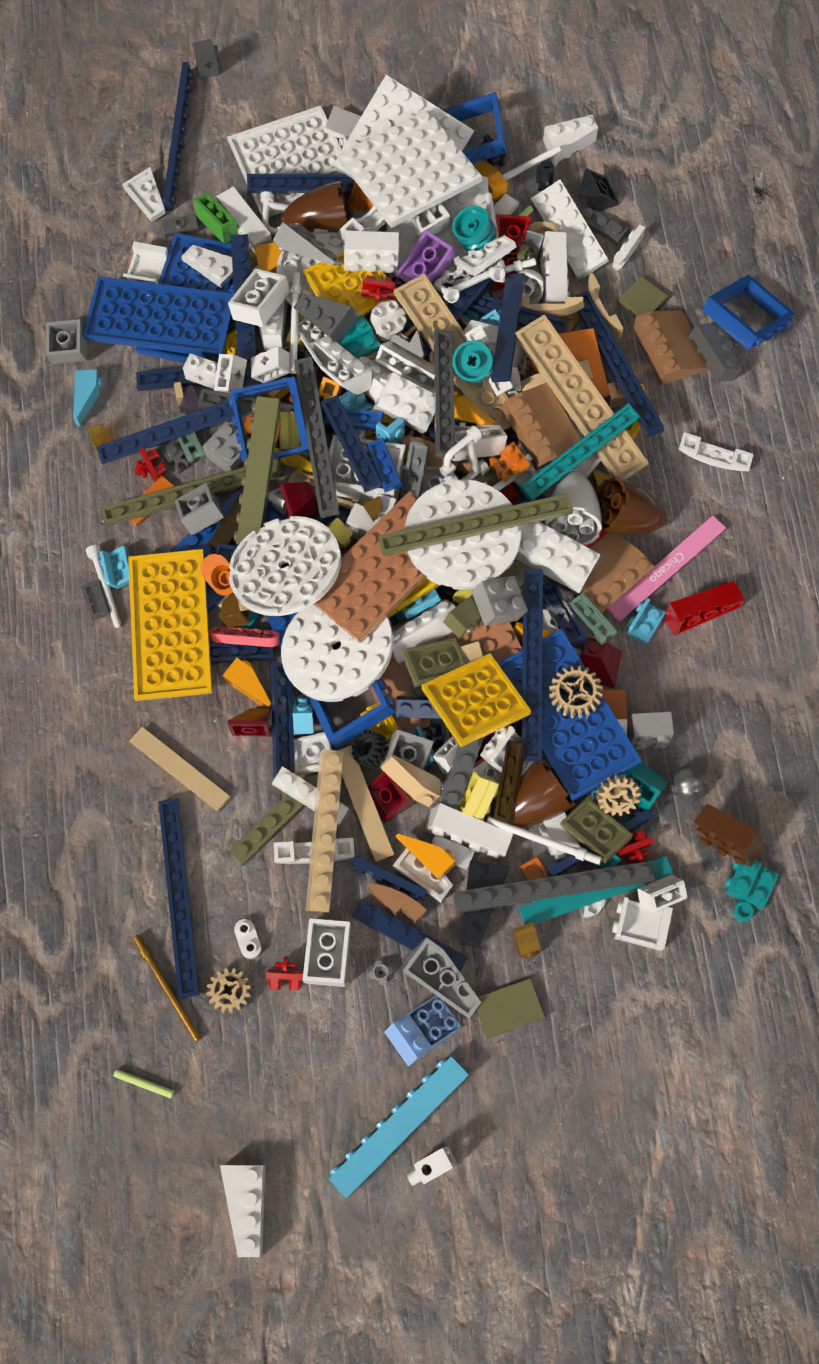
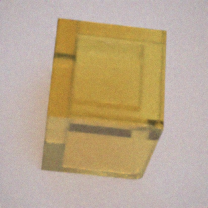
[86,423,110,455]

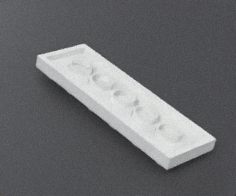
[531,180,609,280]

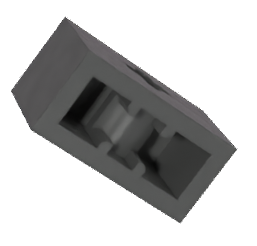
[192,38,221,79]

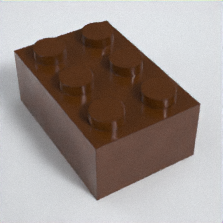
[694,804,764,868]

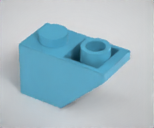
[293,694,314,734]

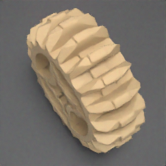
[549,666,603,719]

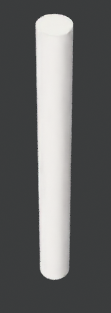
[502,145,561,180]

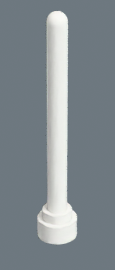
[86,545,121,628]

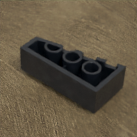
[459,861,510,947]

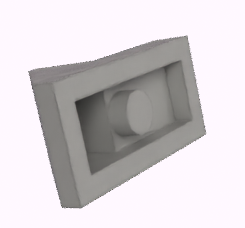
[391,330,426,359]

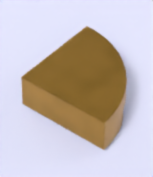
[363,496,382,522]

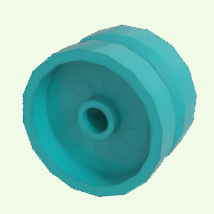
[452,206,497,252]
[452,341,494,382]

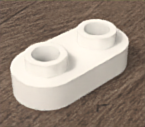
[234,919,262,959]

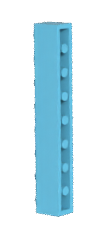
[329,1057,469,1199]

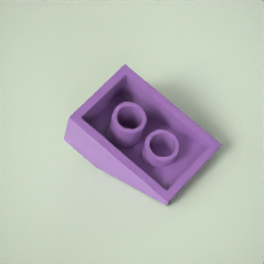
[395,229,458,285]

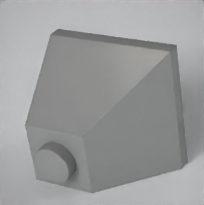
[380,729,434,770]

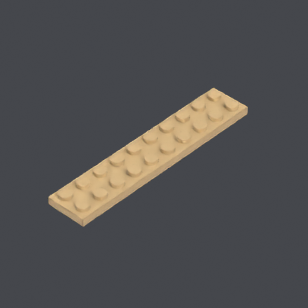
[394,274,512,431]
[515,314,649,479]

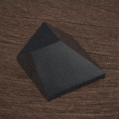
[579,168,619,212]

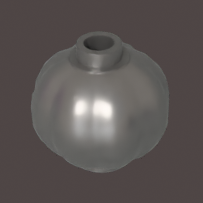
[669,766,708,803]

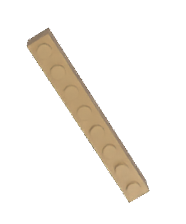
[306,749,343,913]

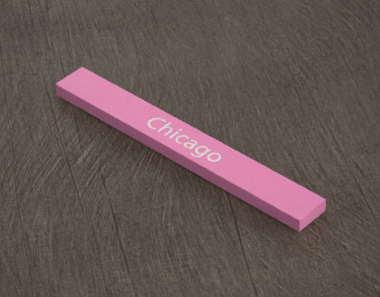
[607,516,726,623]

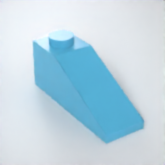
[73,370,103,427]

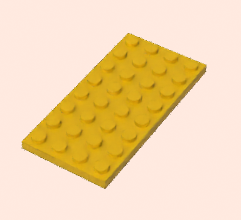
[128,549,212,701]

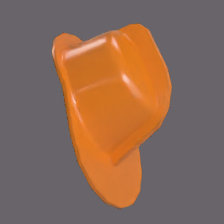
[201,554,233,596]

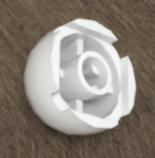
[516,269,545,304]

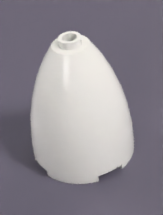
[545,471,602,545]

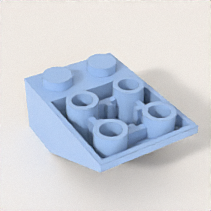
[384,995,462,1067]

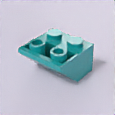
[624,763,669,811]

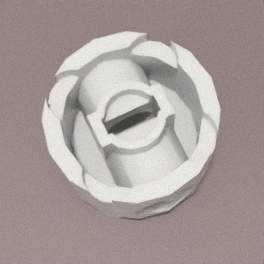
[369,300,406,343]

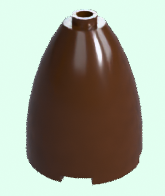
[281,181,350,232]
[595,476,667,535]
[504,756,576,828]

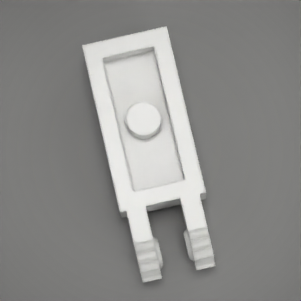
[613,224,645,270]

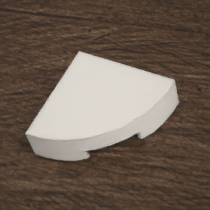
[583,900,606,918]

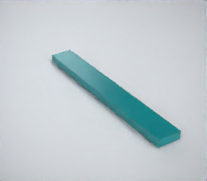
[519,403,640,502]
[518,856,674,925]

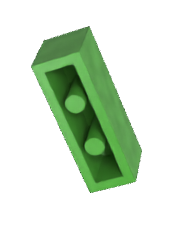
[194,192,238,244]

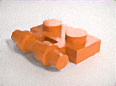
[348,182,374,214]
[489,442,530,482]

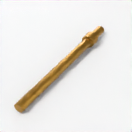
[133,934,202,1042]

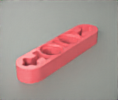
[209,626,280,647]

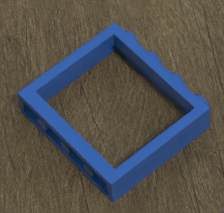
[443,92,508,164]
[702,274,795,350]
[228,377,309,462]
[309,678,396,748]

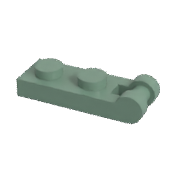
[169,413,206,463]
[568,593,617,645]

